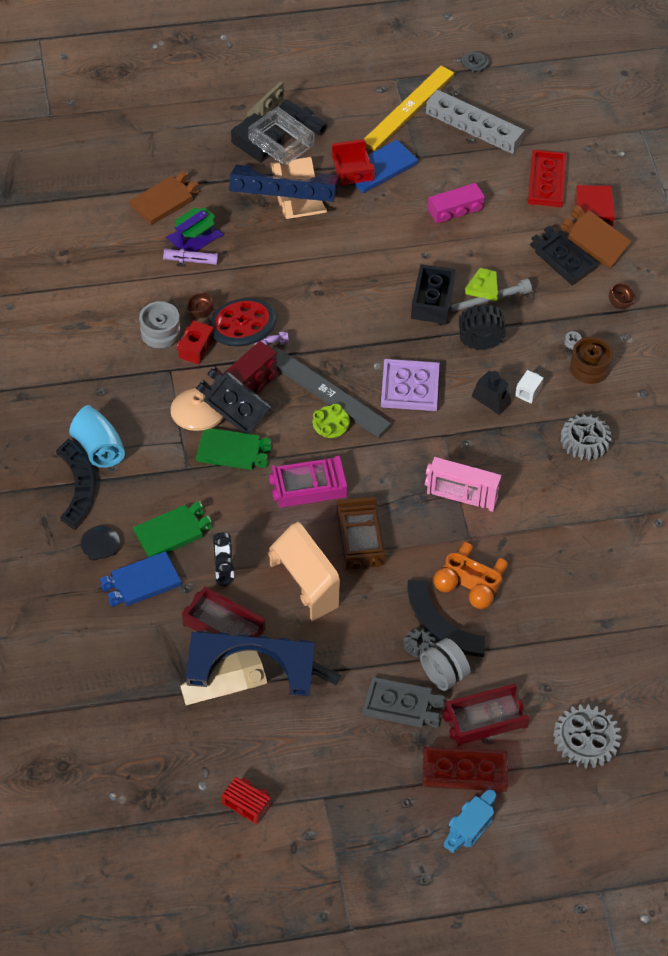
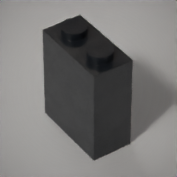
[231,113,284,163]

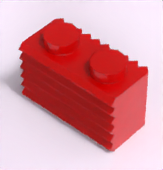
[222,777,271,824]

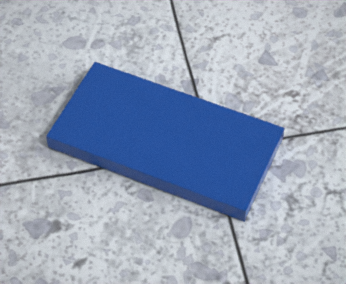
[354,140,418,193]

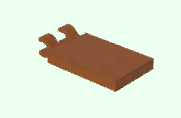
[130,170,199,225]
[561,205,631,269]

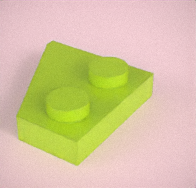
[465,268,498,301]

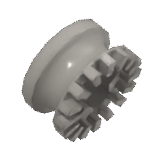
[564,331,582,350]

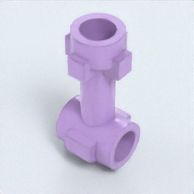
[254,332,289,345]

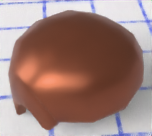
[608,282,636,309]
[187,292,214,318]

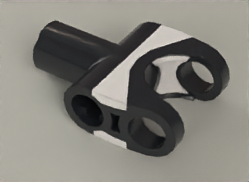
[213,532,234,586]

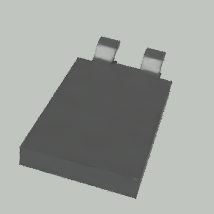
[362,677,445,728]

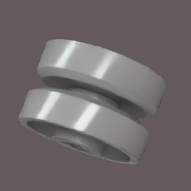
[139,301,180,348]
[420,638,471,691]

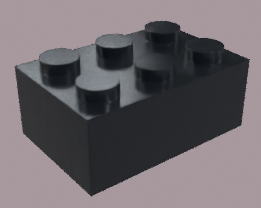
[411,264,456,324]

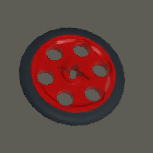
[209,298,277,347]

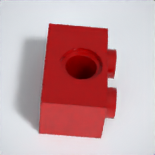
[177,320,214,365]

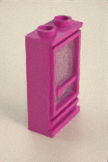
[269,456,347,508]

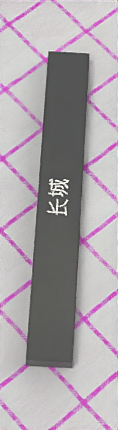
[273,347,391,438]

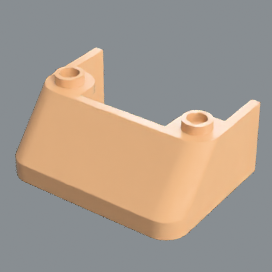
[268,522,340,621]

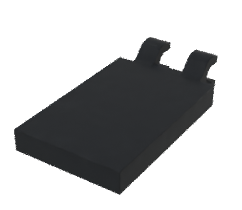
[530,226,598,286]
[196,366,271,434]

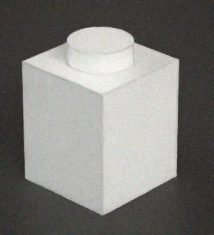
[515,370,544,404]

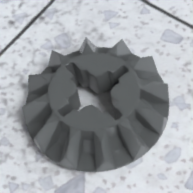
[462,51,489,73]
[404,628,436,658]

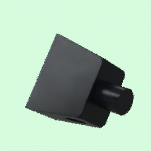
[472,371,511,415]

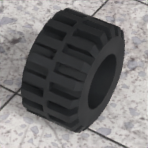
[459,304,506,350]

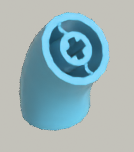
[69,405,125,468]

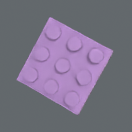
[381,359,439,411]

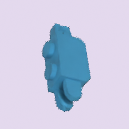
[444,789,496,854]

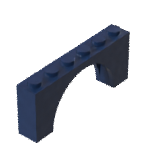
[229,165,339,202]
[186,630,315,696]

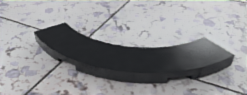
[56,438,95,530]
[407,580,485,657]

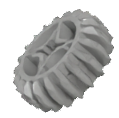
[561,413,612,461]

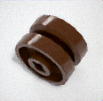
[570,336,613,384]

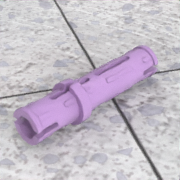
[163,248,218,265]

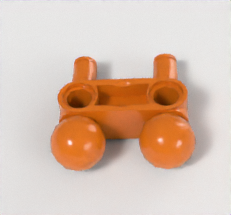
[433,542,508,609]

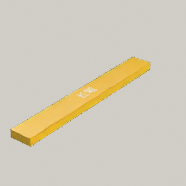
[364,66,454,152]

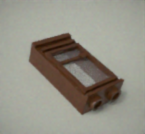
[337,496,385,569]

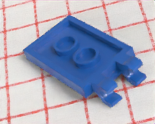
[100,551,181,607]

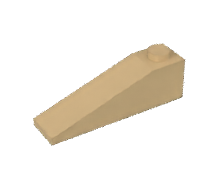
[180,651,267,705]

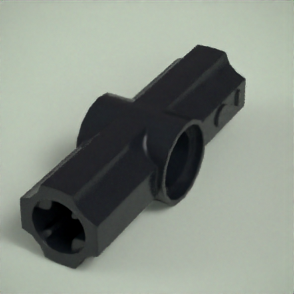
[279,99,328,136]

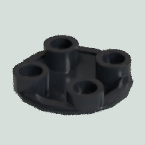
[81,526,120,561]

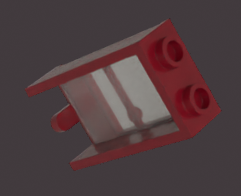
[182,586,265,638]
[442,683,530,747]

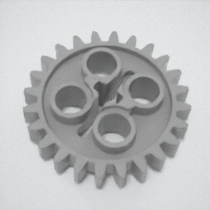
[553,704,621,768]

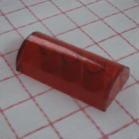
[422,747,508,792]

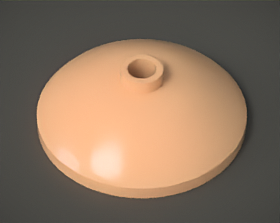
[171,388,224,431]

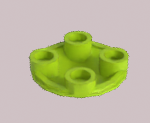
[312,404,350,438]

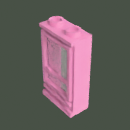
[425,457,501,512]

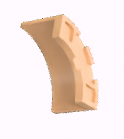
[271,157,327,219]

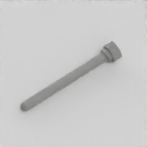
[449,278,532,312]

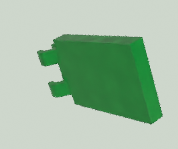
[196,428,272,470]
[133,501,212,558]

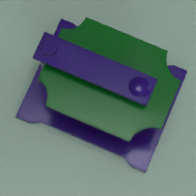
[166,207,224,252]

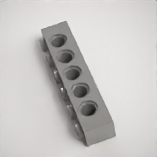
[426,90,525,154]

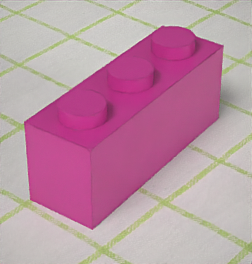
[428,183,485,224]

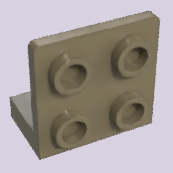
[247,81,284,121]

